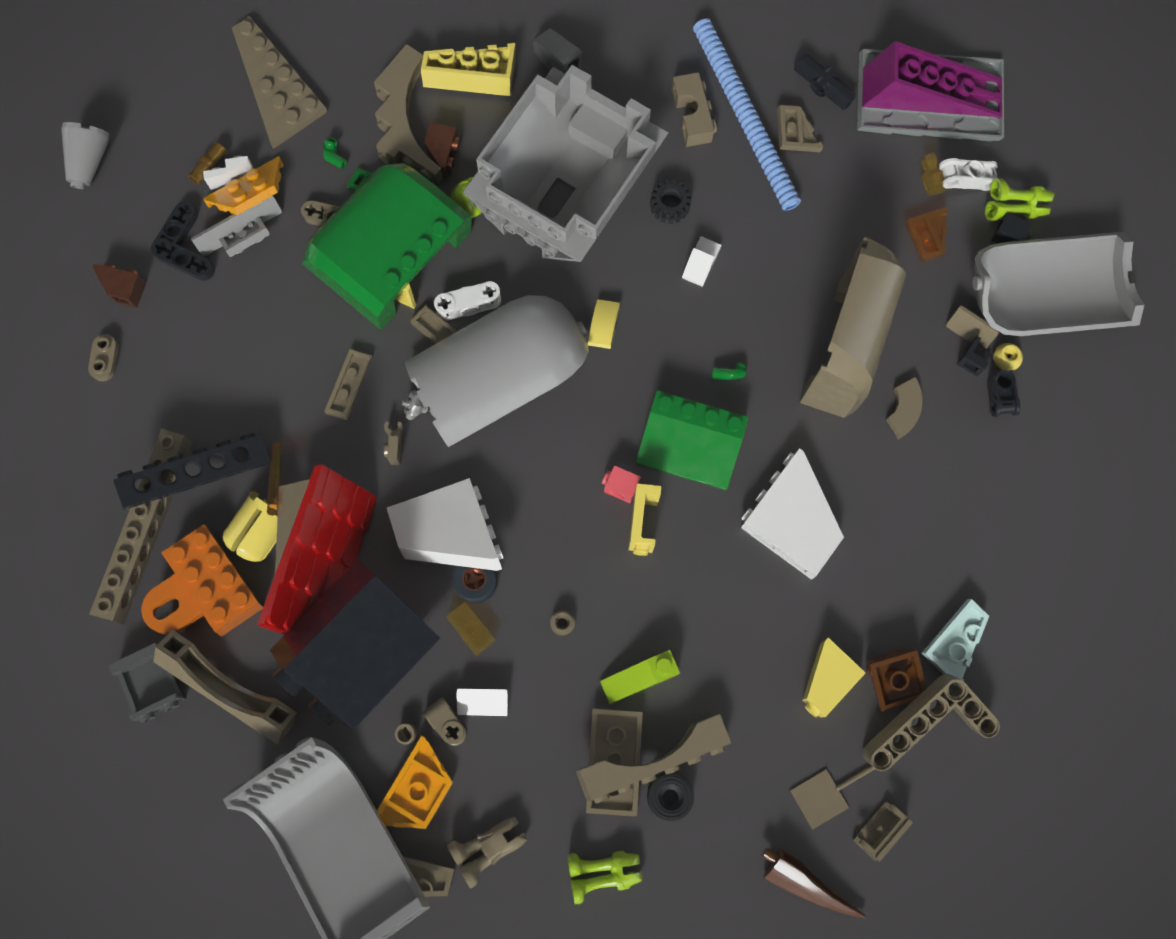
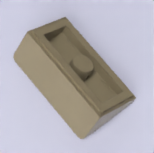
[946,305,1000,349]

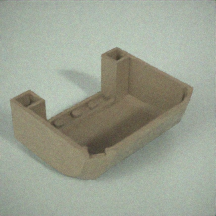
[800,237,906,418]

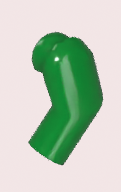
[323,137,347,170]

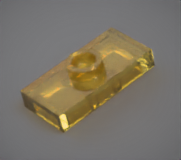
[446,602,496,656]

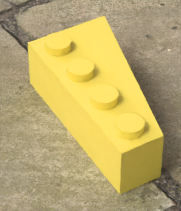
[421,43,516,96]

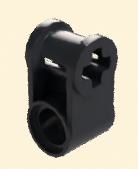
[987,370,1021,417]

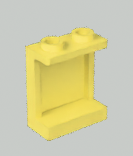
[628,483,662,556]

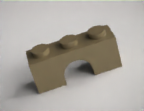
[671,72,717,147]

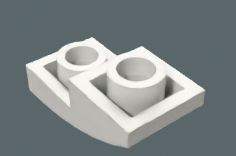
[203,156,254,190]

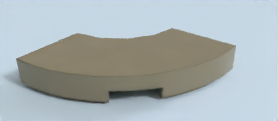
[886,377,923,440]

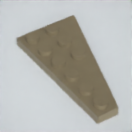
[232,16,327,149]

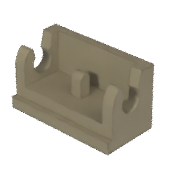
[852,801,913,862]

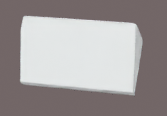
[457,689,508,716]

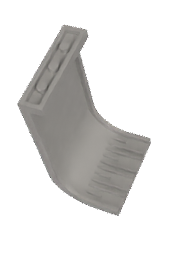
[223,737,431,939]

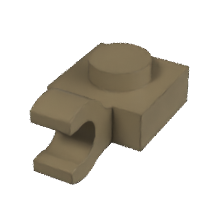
[384,421,403,465]

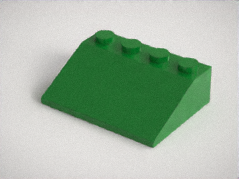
[635,390,749,490]

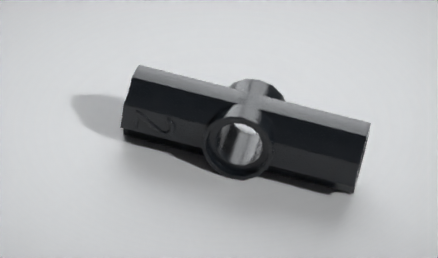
[794,54,857,110]

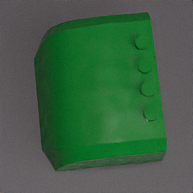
[302,163,472,330]

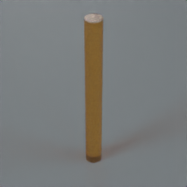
[267,442,282,516]

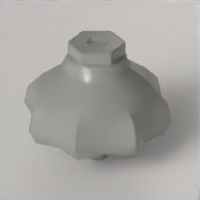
[402,390,428,420]

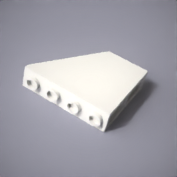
[741,448,844,580]
[387,478,503,571]

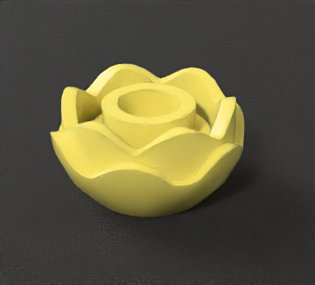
[993,343,1023,371]

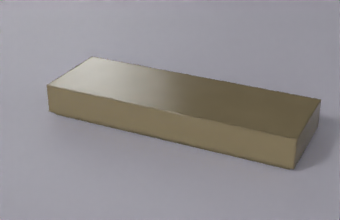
[324,348,373,421]

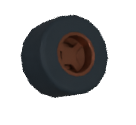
[452,566,498,604]

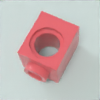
[602,465,641,503]

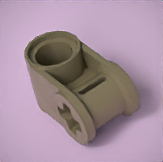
[422,697,466,746]

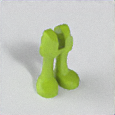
[985,178,1055,221]
[567,851,643,905]

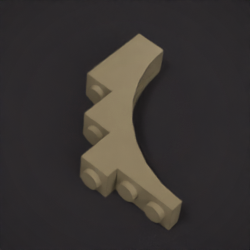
[374,44,443,185]

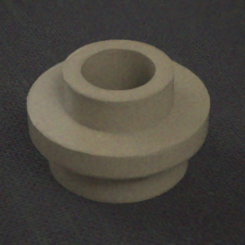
[550,611,575,636]

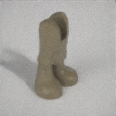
[447,817,527,889]

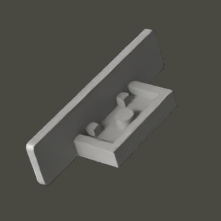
[191,196,282,257]

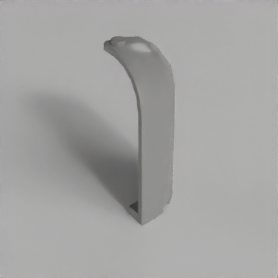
[972,232,1144,336]
[405,295,589,447]

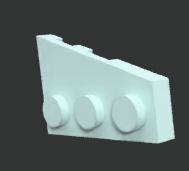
[922,599,989,685]

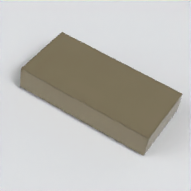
[410,305,458,344]

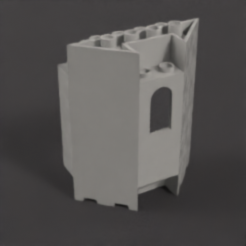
[463,65,668,262]

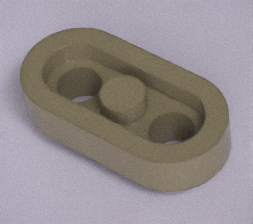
[88,334,119,381]

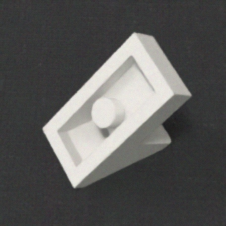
[682,236,721,287]

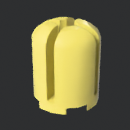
[223,491,278,562]

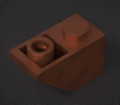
[424,122,461,178]
[93,263,146,308]

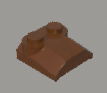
[866,648,927,712]

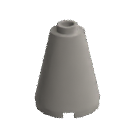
[61,122,110,189]

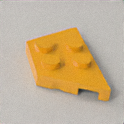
[203,156,284,215]
[377,736,454,829]

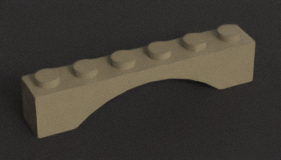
[153,630,297,745]
[576,714,731,804]

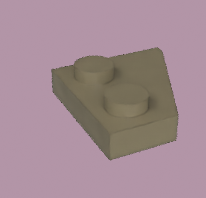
[777,105,823,152]

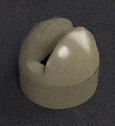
[395,723,417,745]

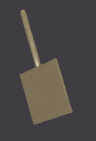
[790,766,875,830]

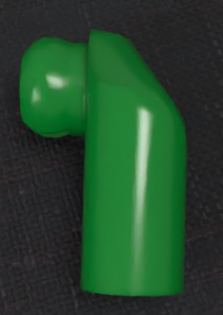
[712,362,747,380]

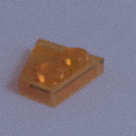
[904,207,948,263]

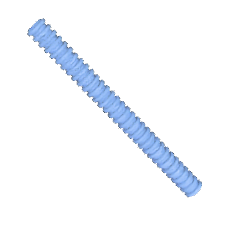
[693,18,801,211]

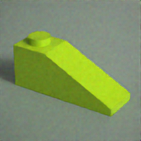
[600,650,680,704]

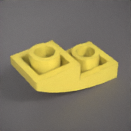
[588,299,620,349]

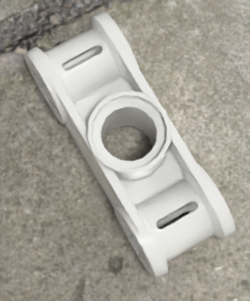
[939,158,998,191]
[434,281,501,321]

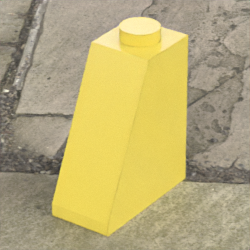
[802,638,865,718]

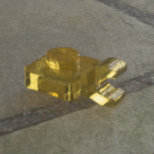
[921,153,951,197]

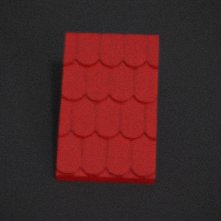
[257,464,377,635]

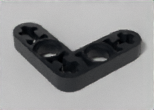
[151,201,215,281]

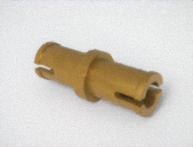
[187,142,227,185]

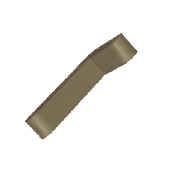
[863,674,1000,771]

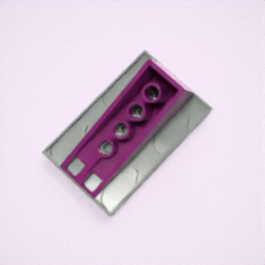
[857,41,1004,142]

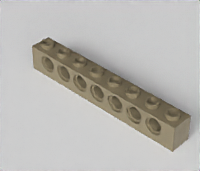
[89,429,193,625]

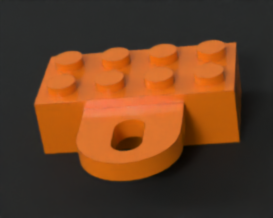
[141,524,263,637]

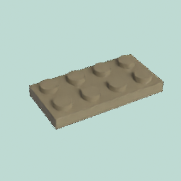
[586,709,643,817]

